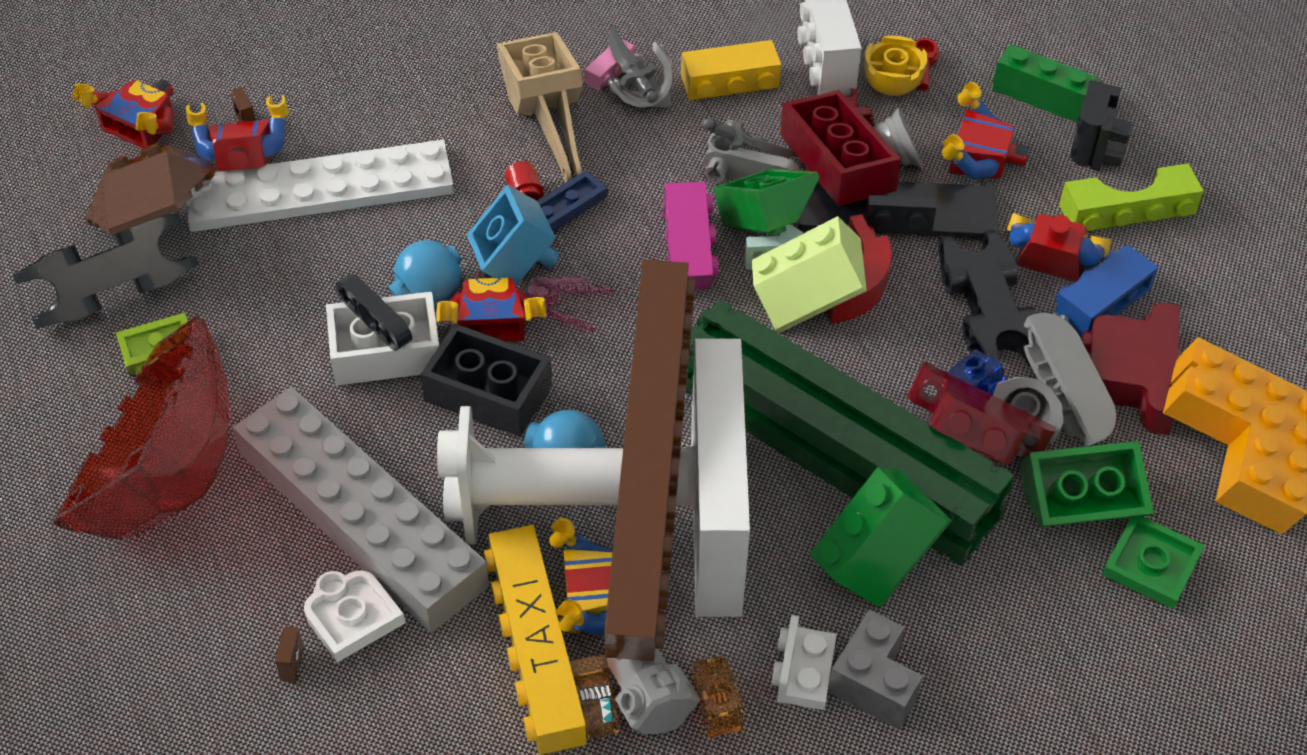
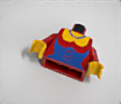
[72,79,175,149]
[436,270,547,342]

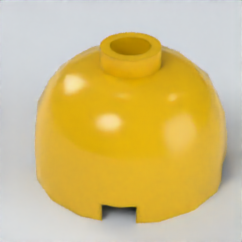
[864,36,928,96]

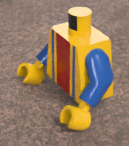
[549,518,613,636]

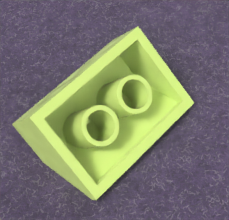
[752,216,867,333]

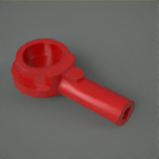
[916,38,940,91]

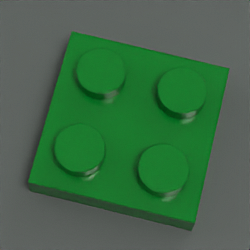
[1102,516,1205,609]

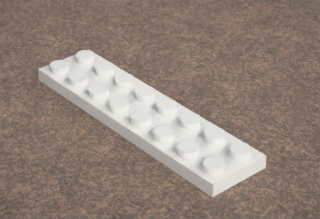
[187,139,454,232]

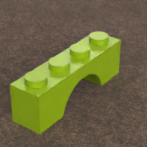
[1059,163,1204,231]

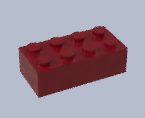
[780,90,901,206]

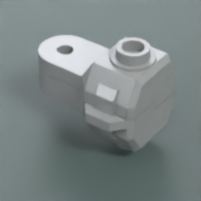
[606,649,700,734]

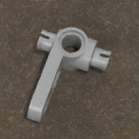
[704,120,801,183]

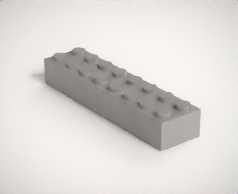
[232,386,489,633]

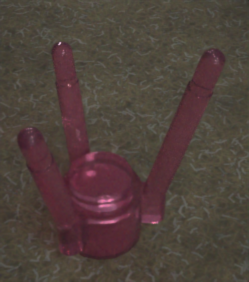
[528,276,614,332]

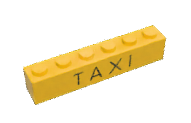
[483,524,587,755]

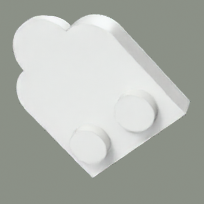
[304,570,406,663]

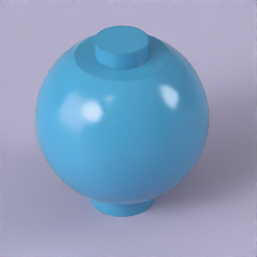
[388,240,463,308]
[524,410,607,448]

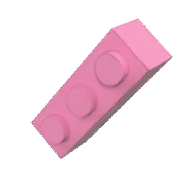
[584,39,635,91]

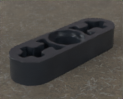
[335,273,413,351]

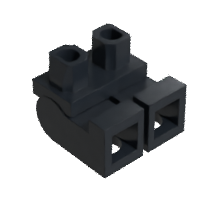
[1070,80,1132,172]

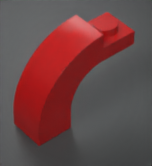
[826,214,892,324]

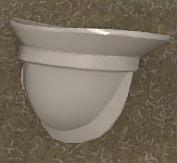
[874,107,924,169]
[993,377,1064,446]

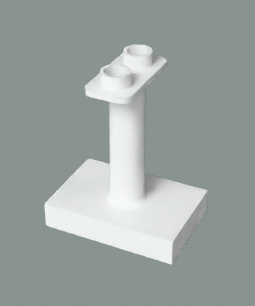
[437,339,750,617]

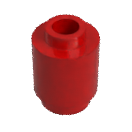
[504,161,543,201]

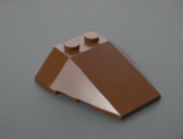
[85,144,216,235]

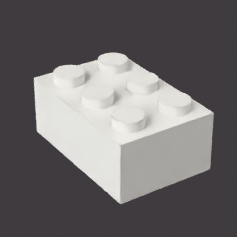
[797,0,862,96]
[326,292,439,386]

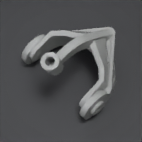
[608,41,673,108]

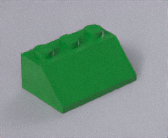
[992,44,1103,123]
[713,168,819,235]
[1019,441,1154,528]
[809,467,952,607]

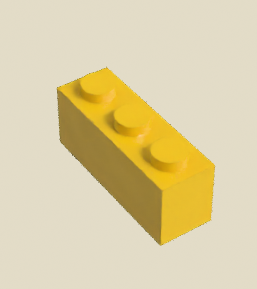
[681,40,781,101]

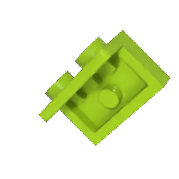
[116,313,198,376]

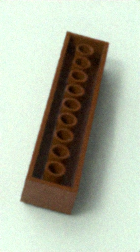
[604,259,696,662]

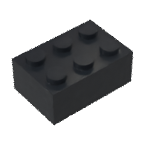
[420,323,552,437]

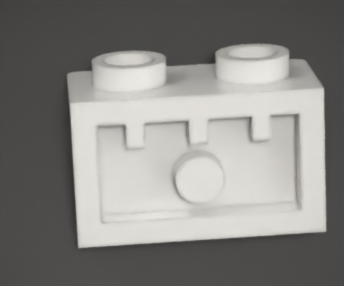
[771,615,837,710]

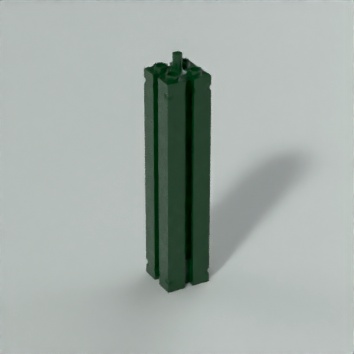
[686,299,1014,567]

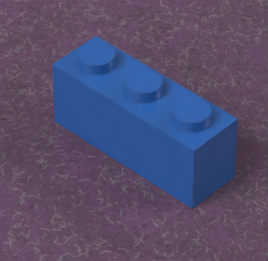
[1055,244,1159,338]

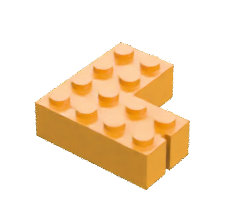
[1163,337,1307,534]

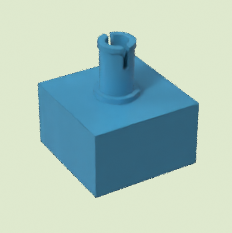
[467,184,559,286]

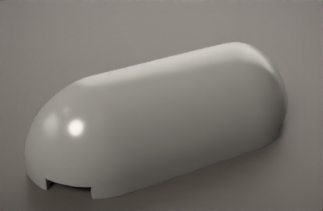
[1024,313,1116,446]

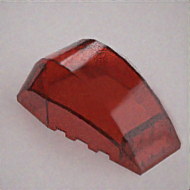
[53,315,230,540]

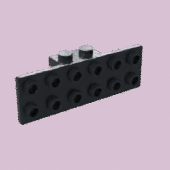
[799,182,999,238]

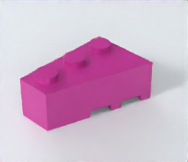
[663,182,719,289]

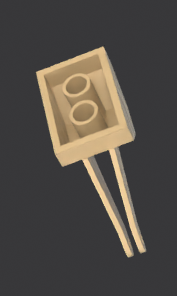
[497,32,583,183]

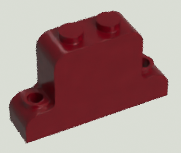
[1081,302,1180,435]
[906,361,1056,465]

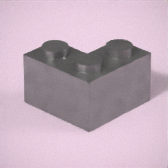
[828,609,923,730]

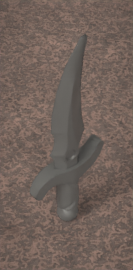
[608,25,658,103]
[702,118,798,157]

